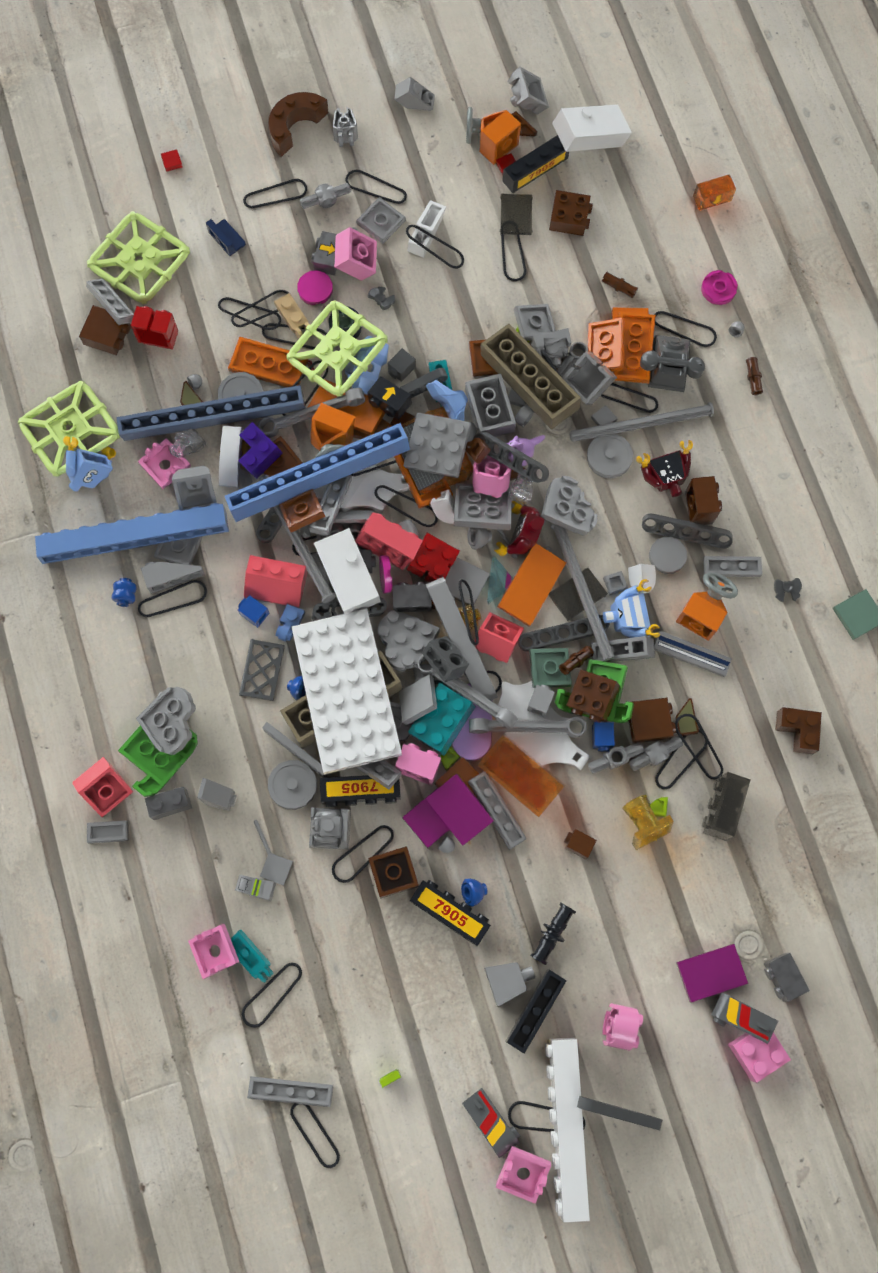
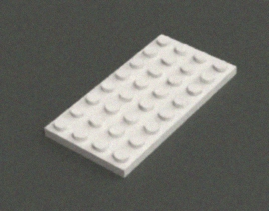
[292,608,402,775]

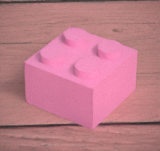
[334,227,377,281]
[395,743,441,786]
[728,1032,791,1083]

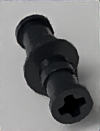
[530,902,576,965]

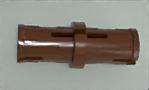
[601,272,638,298]
[746,357,763,395]
[559,646,594,675]

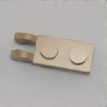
[274,293,313,339]

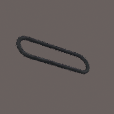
[601,383,658,413]
[290,1104,340,1168]

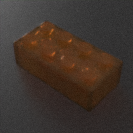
[478,734,566,817]

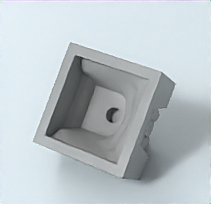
[508,67,549,114]
[531,328,571,368]
[172,466,217,511]
[309,807,351,849]

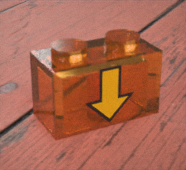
[693,174,736,211]

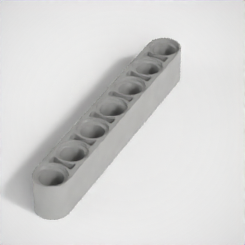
[426,577,498,700]

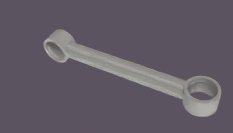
[515,342,588,427]
[258,388,365,438]
[417,655,518,729]
[469,716,587,738]

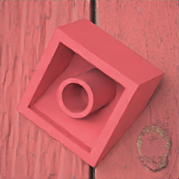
[474,612,524,663]
[72,757,133,817]

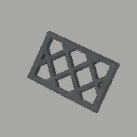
[239,639,285,701]

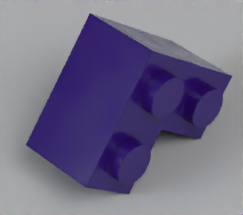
[238,422,283,479]

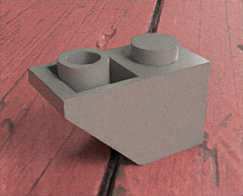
[394,77,435,111]

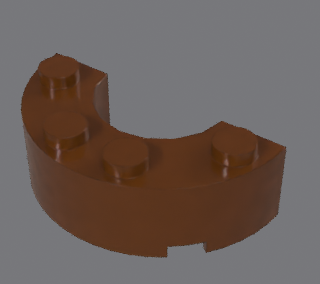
[268,92,329,157]

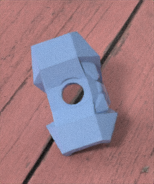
[345,336,389,394]
[426,380,468,421]

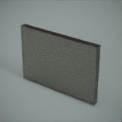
[500,194,533,235]
[548,568,608,621]

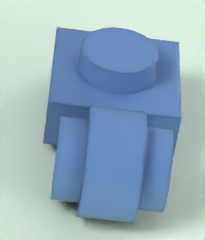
[276,604,305,642]

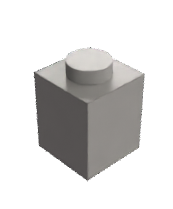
[527,685,555,717]

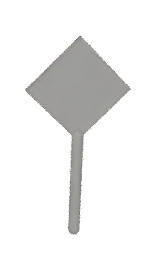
[254,820,293,886]

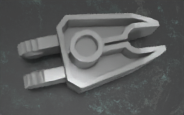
[333,107,358,147]

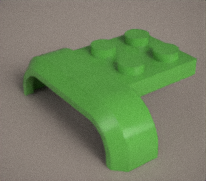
[555,659,634,723]
[118,725,198,797]

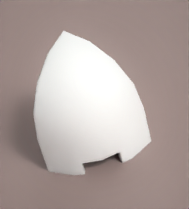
[430,489,455,524]
[628,564,656,594]

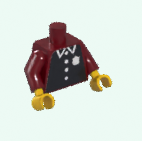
[636,440,693,497]
[494,500,545,556]

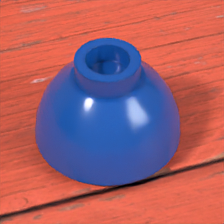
[287,676,306,701]
[461,878,488,907]

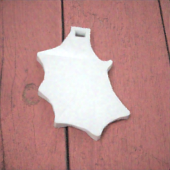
[314,463,410,513]
[492,680,590,770]

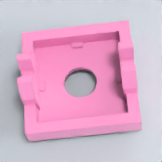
[138,438,191,490]
[188,924,239,979]
[496,1146,551,1203]

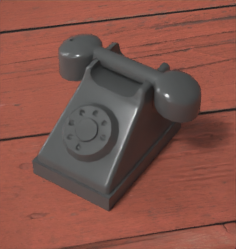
[640,335,705,392]

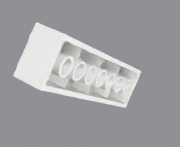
[545,1038,590,1222]

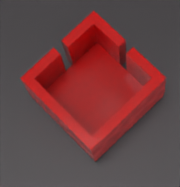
[130,306,179,350]
[406,533,460,583]

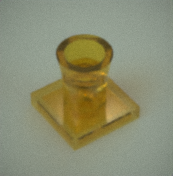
[622,795,674,850]

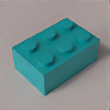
[408,682,475,756]

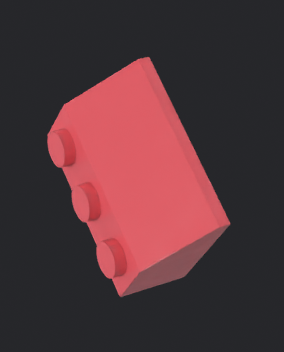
[355,512,423,570]
[244,555,308,608]

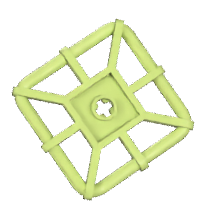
[87,211,190,304]
[286,300,388,397]
[18,381,120,477]

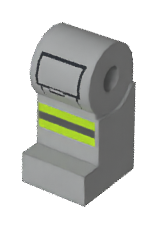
[235,875,276,901]

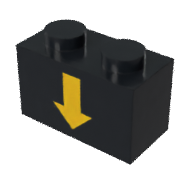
[368,376,412,420]

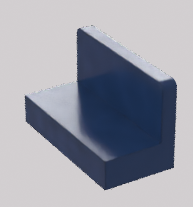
[206,219,246,256]

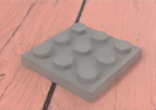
[403,412,472,478]
[454,483,512,530]

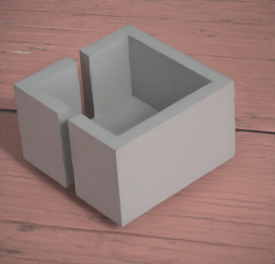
[562,351,617,405]

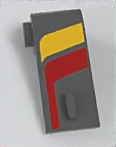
[711,993,779,1044]
[462,1088,521,1158]

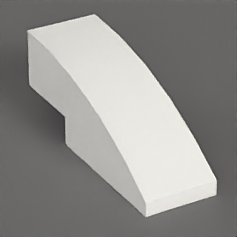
[407,200,446,258]
[219,426,243,488]

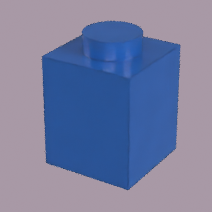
[238,595,270,628]
[592,722,615,752]

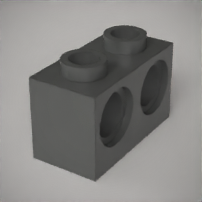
[422,636,469,683]

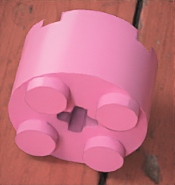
[472,455,511,498]
[602,1003,643,1051]

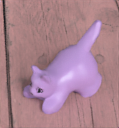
[507,435,545,466]

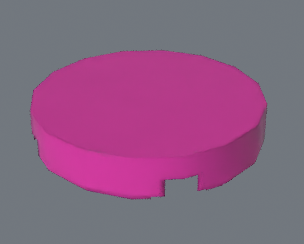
[701,270,738,305]
[297,271,333,305]
[379,555,392,594]

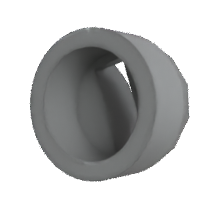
[728,321,745,337]
[187,374,202,390]
[438,836,455,853]

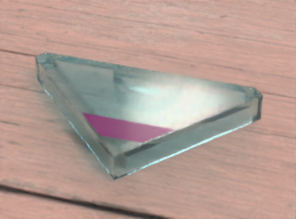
[487,556,513,604]

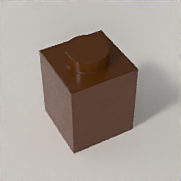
[564,829,597,860]

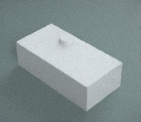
[552,104,632,152]
[314,528,381,614]

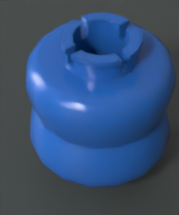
[112,578,137,607]

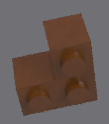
[775,707,822,755]

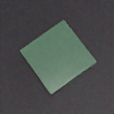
[832,589,878,640]
[529,648,572,688]

